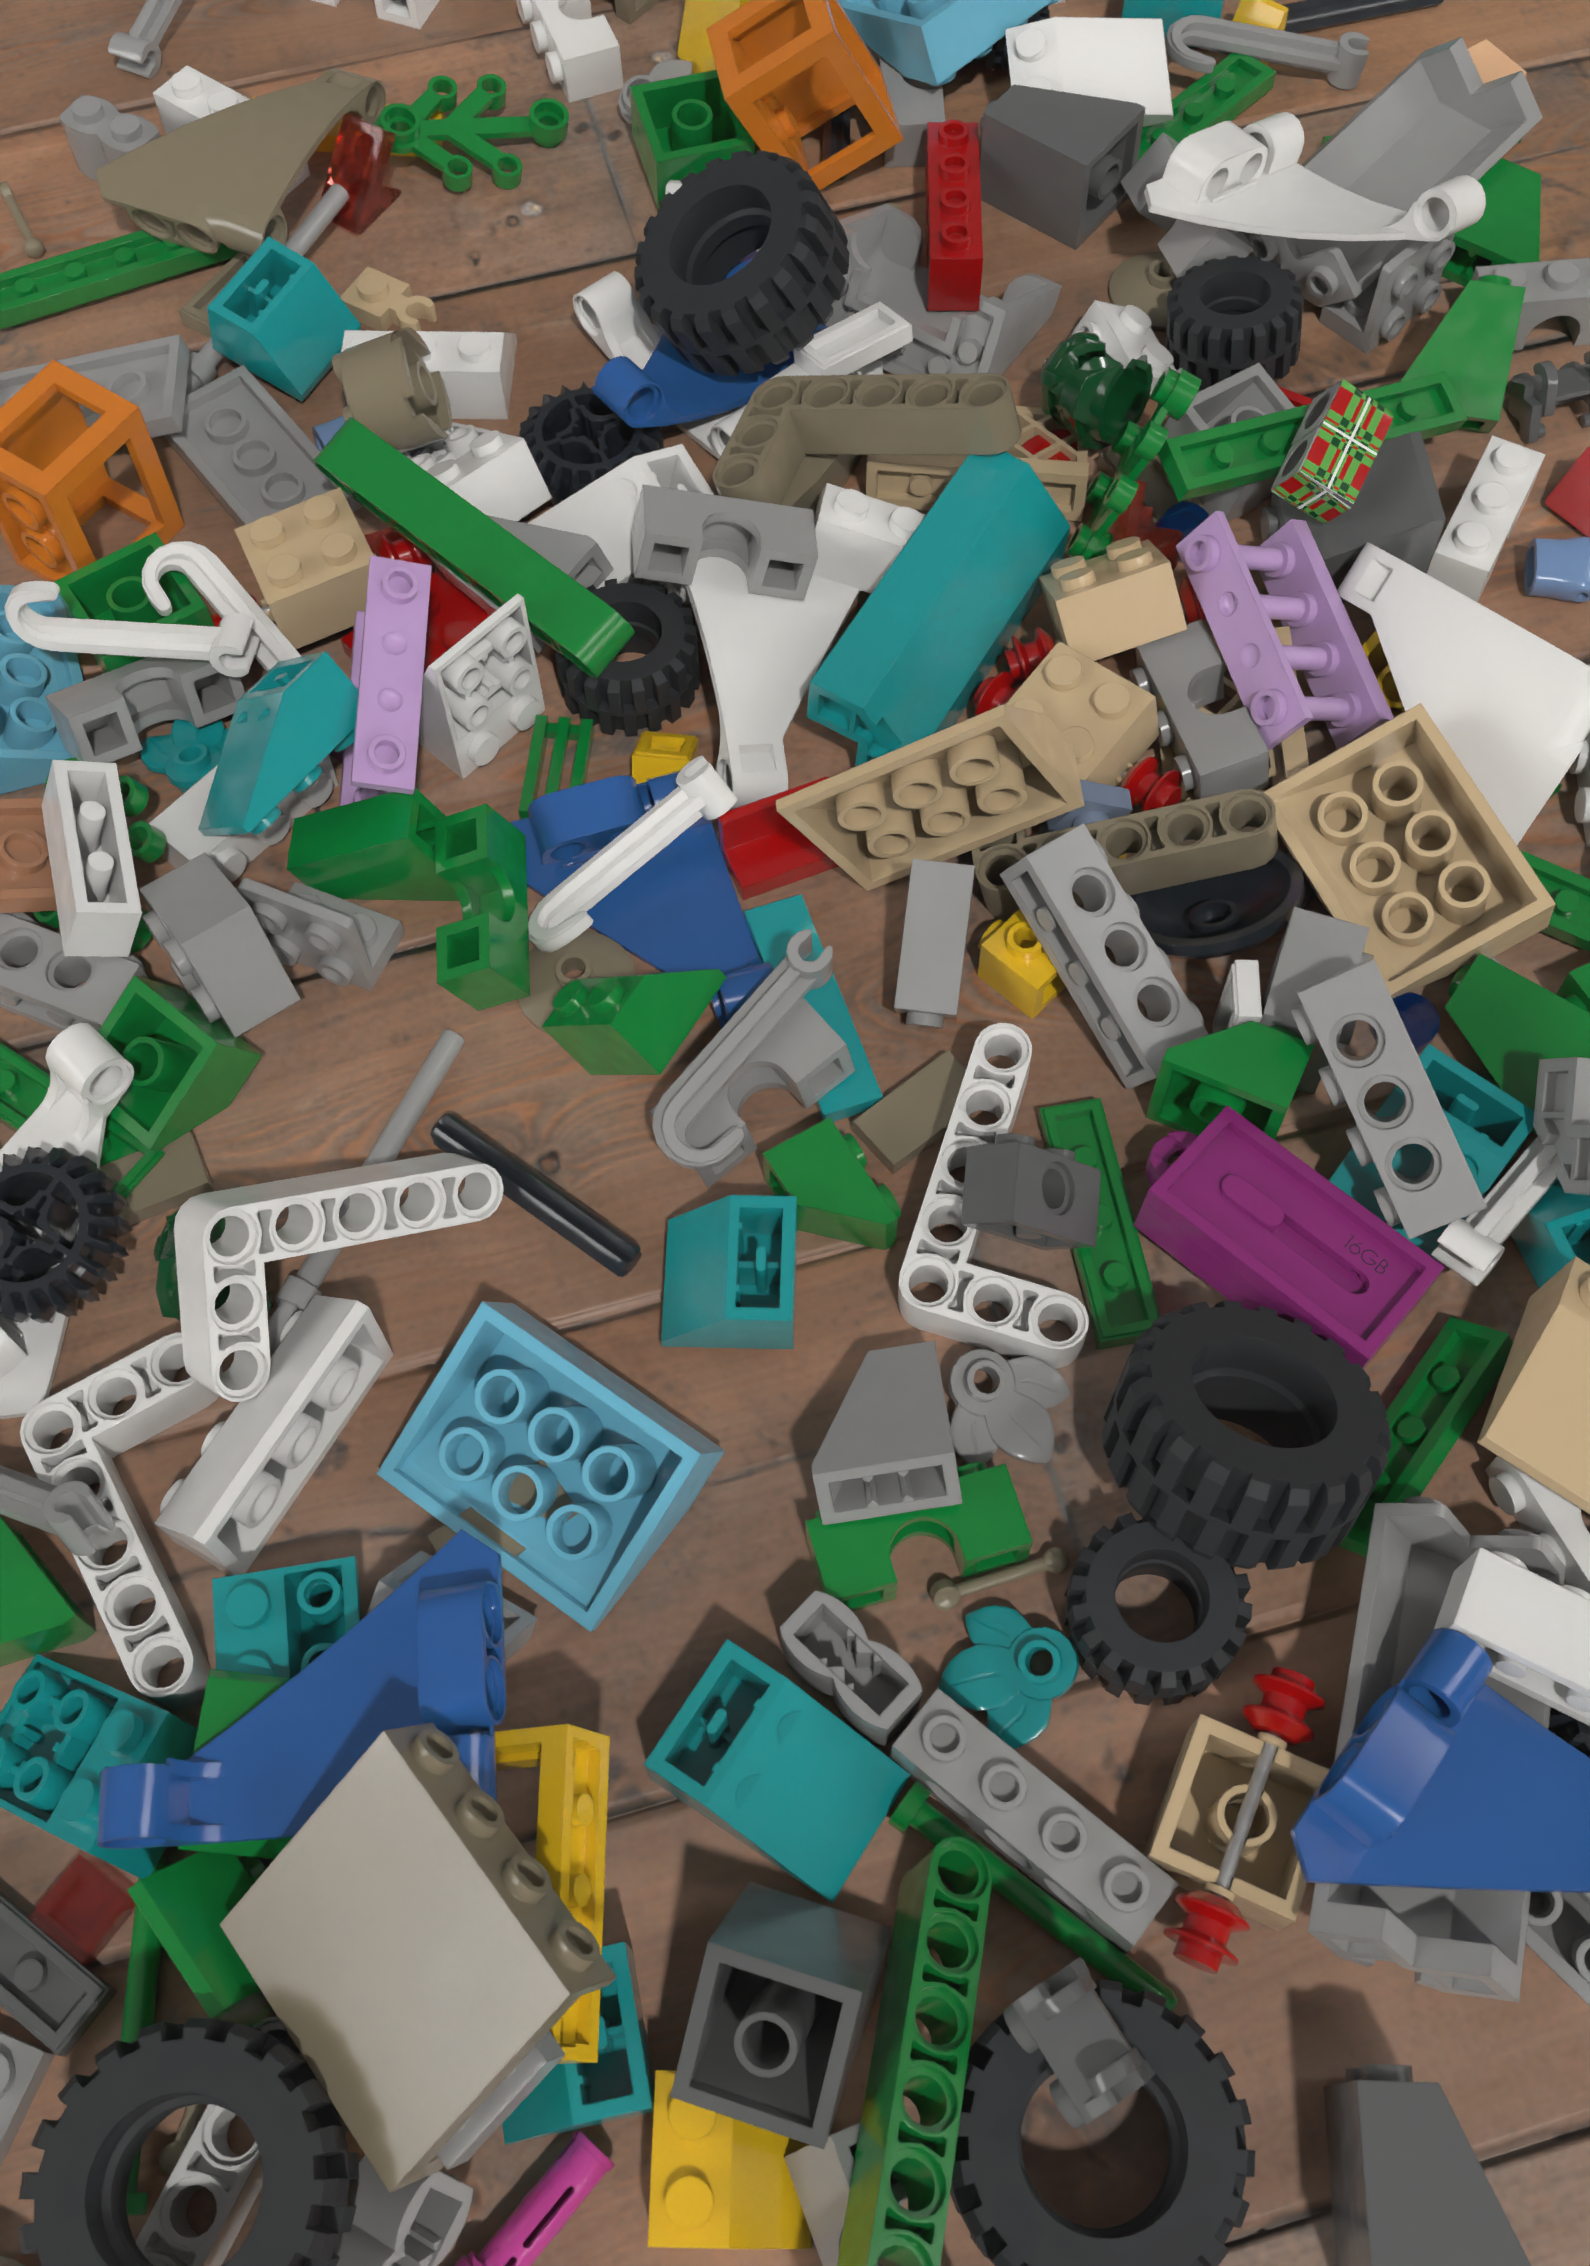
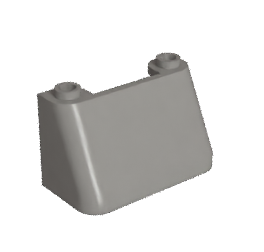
[825,204,1062,375]

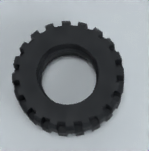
[634,150,850,376]
[1102,1301,1391,1570]
[950,1979,1255,2266]
[18,2017,359,2266]

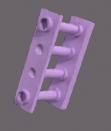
[1176,511,1394,750]
[339,555,432,806]

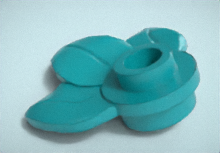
[140,719,229,794]
[938,1605,1079,1750]

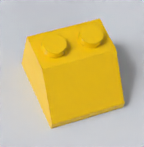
[648,2070,811,2249]

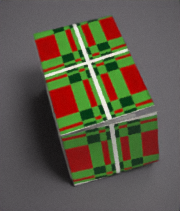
[1271,379,1394,524]

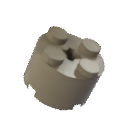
[332,327,452,453]

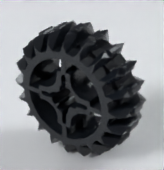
[519,380,664,506]
[0,1146,133,1323]

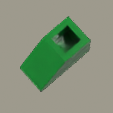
[763,1117,901,1250]

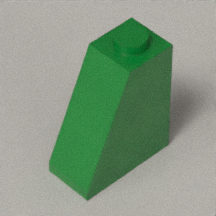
[1441,158,1541,287]
[1400,275,1526,434]
[286,787,459,901]
[1445,953,1590,1136]
[0,1515,96,1667]

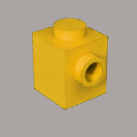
[977,909,1066,1020]

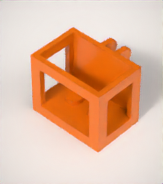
[706,0,904,190]
[0,359,185,582]

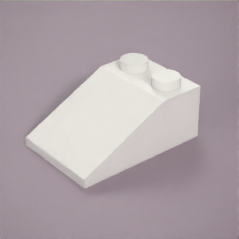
[1005,17,1174,127]

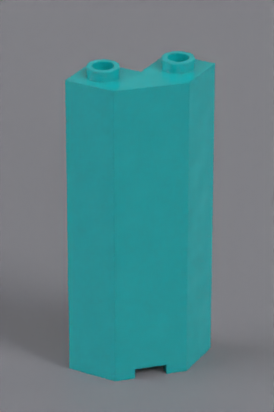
[807,451,1071,767]

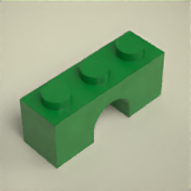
[435,803,530,1011]
[805,1462,1033,1612]

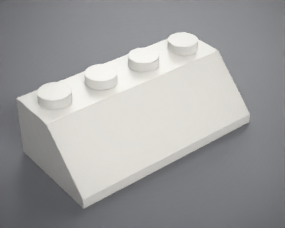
[155,1295,394,1576]

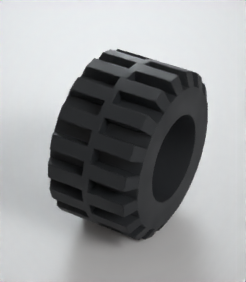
[1166,255,1304,391]
[553,578,701,736]
[1063,1512,1253,1706]

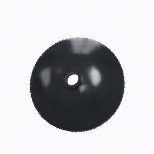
[1130,850,1305,960]

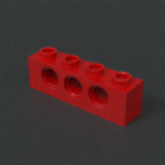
[925,120,983,311]

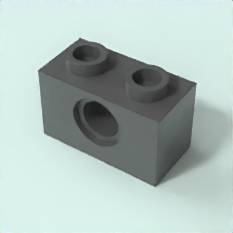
[961,1133,1101,1250]

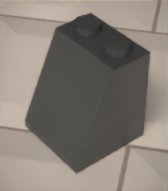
[980,84,1146,250]
[1260,432,1446,602]
[670,1882,892,2149]
[1324,2064,1531,2266]

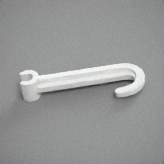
[142,541,301,672]
[4,581,260,677]
[528,755,737,953]
[1431,1137,1562,1286]

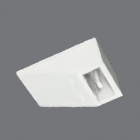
[402,422,552,521]
[528,444,714,589]
[418,593,545,779]

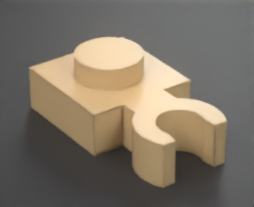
[340,266,437,331]

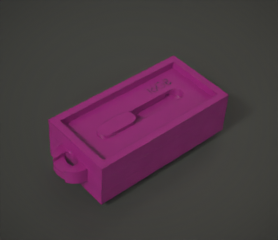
[1133,1105,1445,1369]

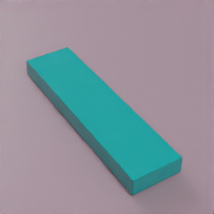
[744,894,883,1122]

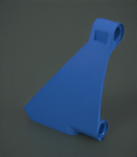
[591,251,828,428]
[510,770,773,1029]
[97,1529,506,1849]
[1290,1628,1590,1893]

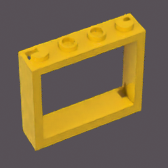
[495,1724,610,2064]

